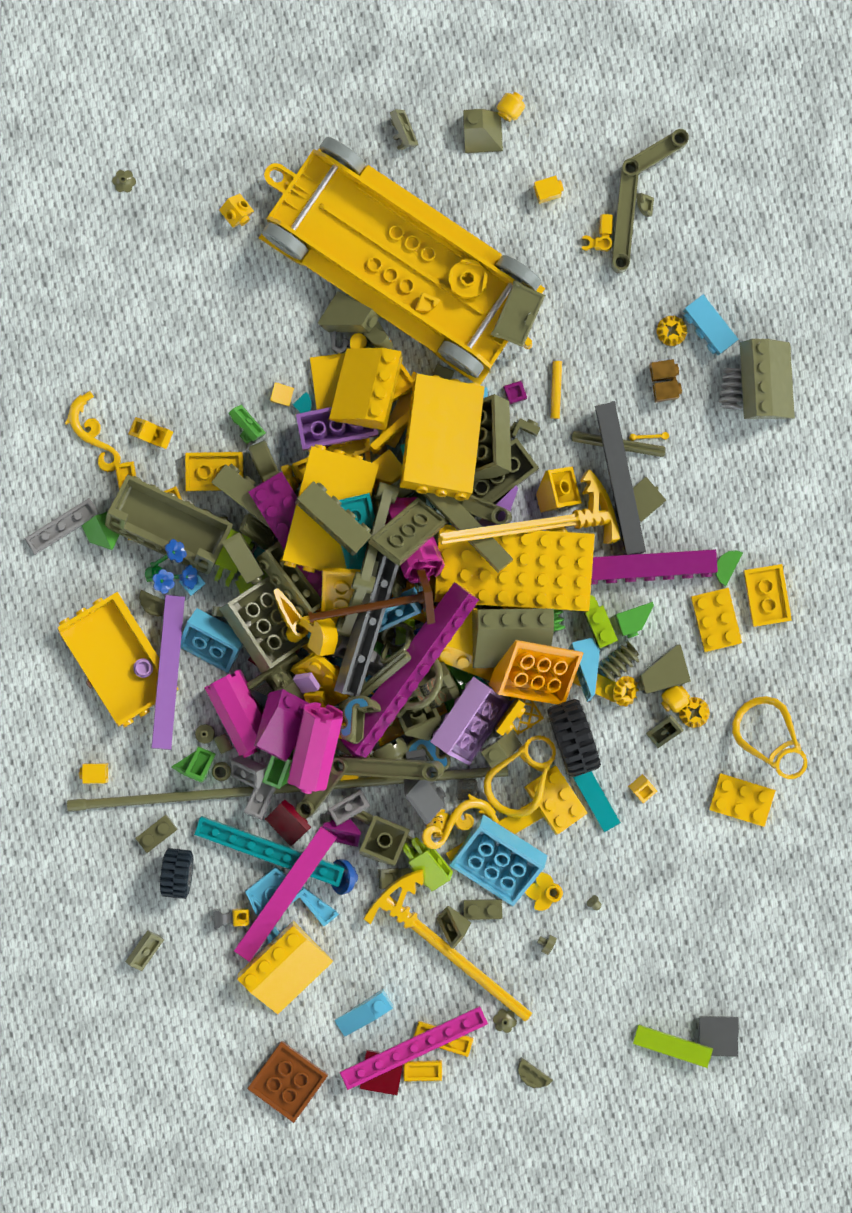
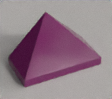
[323,819,361,847]

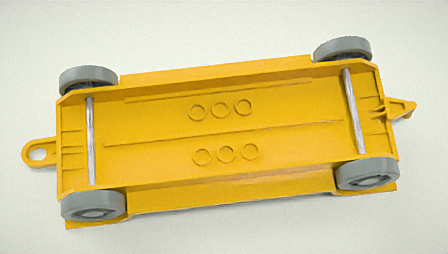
[259,137,545,385]

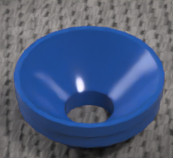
[331,859,358,895]

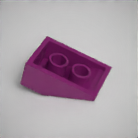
[254,689,309,762]

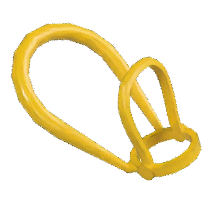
[732,696,807,779]
[483,735,556,817]

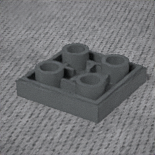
[699,1016,739,1057]

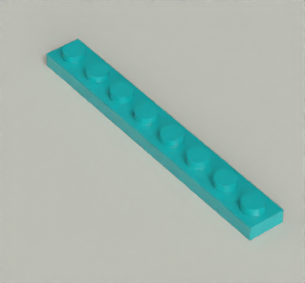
[194,816,345,887]

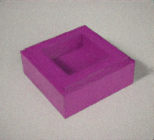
[503,380,527,405]

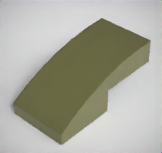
[378,867,420,889]

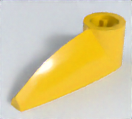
[273,588,309,643]

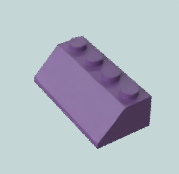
[296,407,379,451]

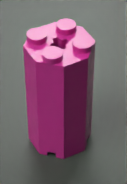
[385,497,445,583]
[204,669,263,758]
[287,702,343,794]

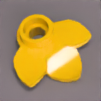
[525,872,563,911]

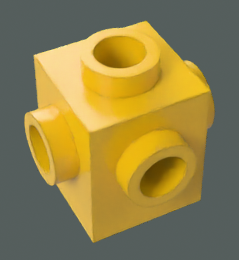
[219,193,254,228]

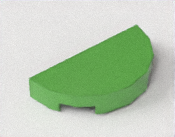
[716,550,743,587]

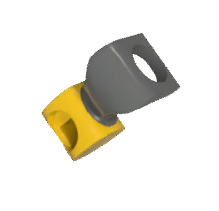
[331,331,367,354]
[213,908,249,928]

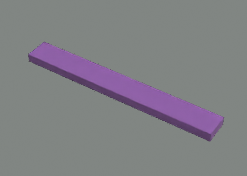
[151,595,185,750]

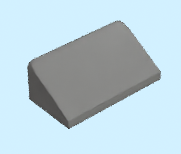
[231,755,267,789]
[328,790,370,826]

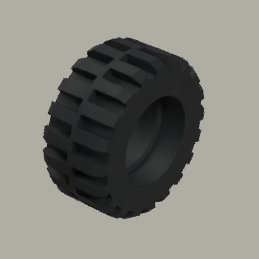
[547,699,601,777]

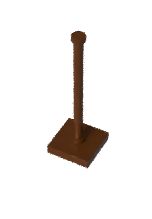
[308,569,435,624]

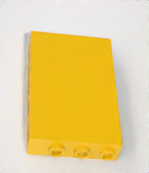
[400,373,485,501]
[280,444,379,574]
[57,591,179,728]

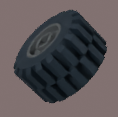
[160,848,194,899]

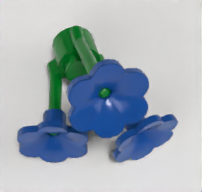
[145,539,198,594]

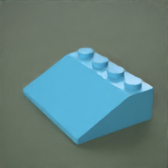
[449,814,548,906]

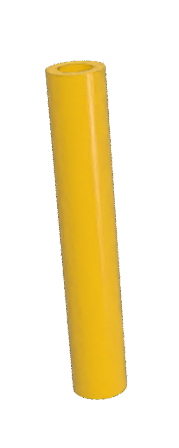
[550,361,562,419]

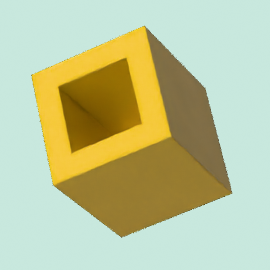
[533,175,564,204]
[79,763,108,783]

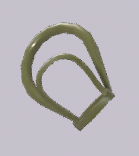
[380,622,443,711]

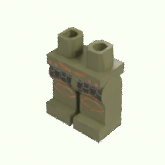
[408,662,461,713]

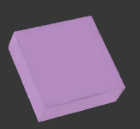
[293,672,320,693]

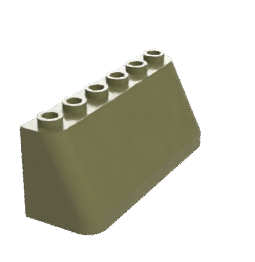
[105,475,233,574]

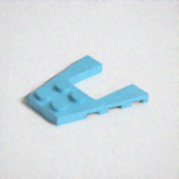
[245,866,339,943]

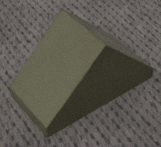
[646,715,684,748]
[437,906,471,949]

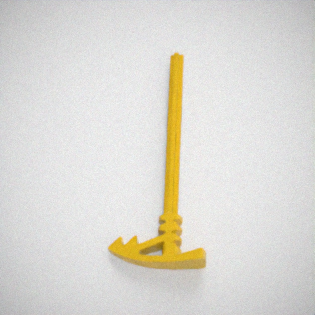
[438,469,620,545]
[364,869,532,1021]

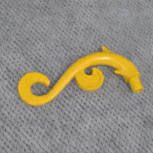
[65,391,121,472]
[422,794,499,849]

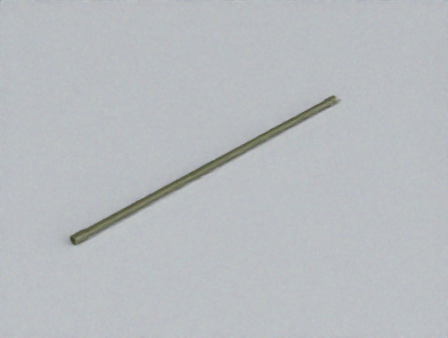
[67,765,508,811]

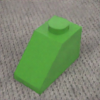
[615,602,654,638]

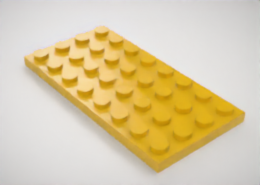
[434,524,595,611]

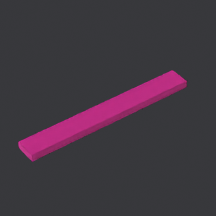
[234,827,337,962]
[340,1006,488,1090]

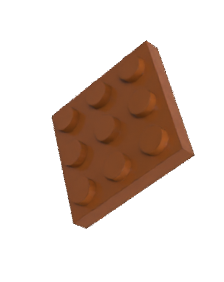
[247,1041,328,1123]

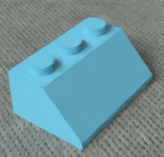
[180,608,243,673]

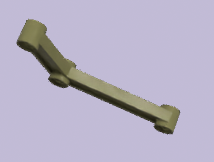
[611,129,689,273]
[371,479,512,525]
[336,482,399,638]
[296,755,444,819]

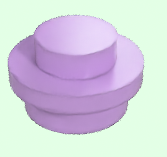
[134,658,153,678]

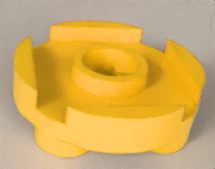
[449,259,487,299]

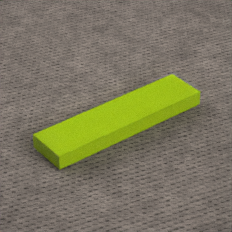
[633,1024,713,1068]

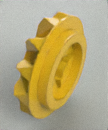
[657,315,687,346]
[613,676,639,707]
[679,697,710,728]

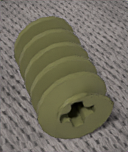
[598,640,639,682]

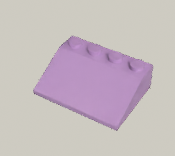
[430,677,512,766]

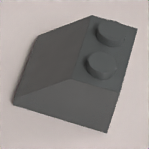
[404,779,446,825]

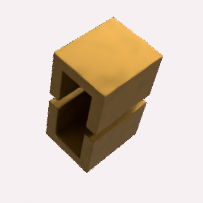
[649,359,682,403]

